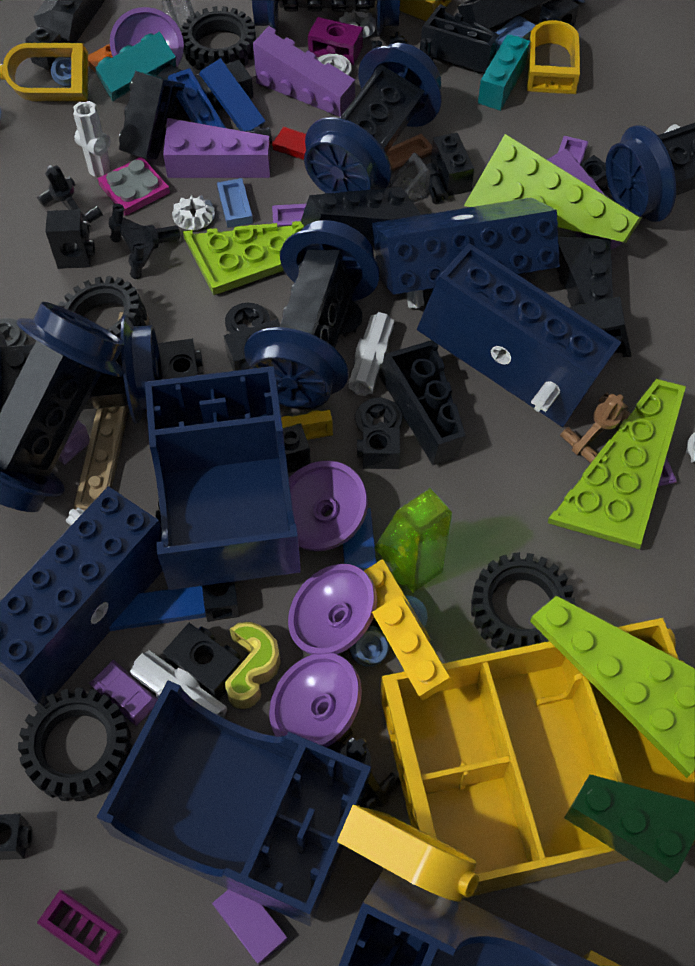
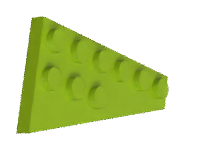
[464,134,642,243]
[183,221,304,295]
[548,379,686,549]
[530,596,695,778]

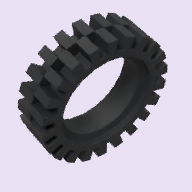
[181,6,256,71]
[58,276,147,337]
[471,552,575,651]
[18,688,132,802]

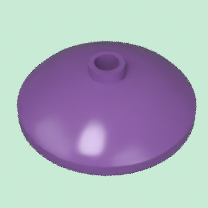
[110,7,184,68]
[289,461,368,551]
[288,564,377,655]
[269,653,362,747]

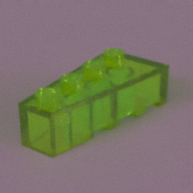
[375,488,452,593]

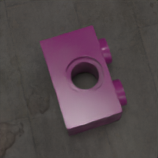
[308,17,363,66]

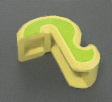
[225,622,281,709]

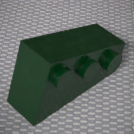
[564,774,695,883]

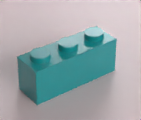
[95,31,176,101]
[478,34,530,111]

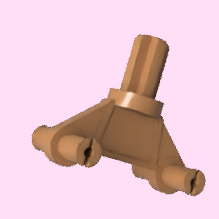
[560,392,631,463]

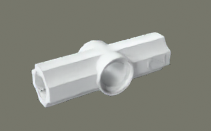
[73,101,111,177]
[349,312,394,396]
[130,650,228,718]

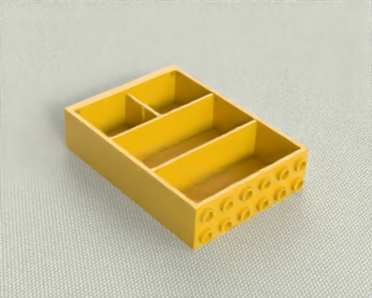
[380,618,695,898]

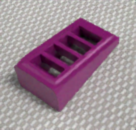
[37,889,121,966]

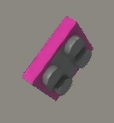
[97,157,170,216]

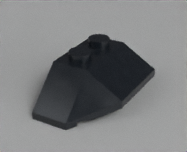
[33,0,105,43]

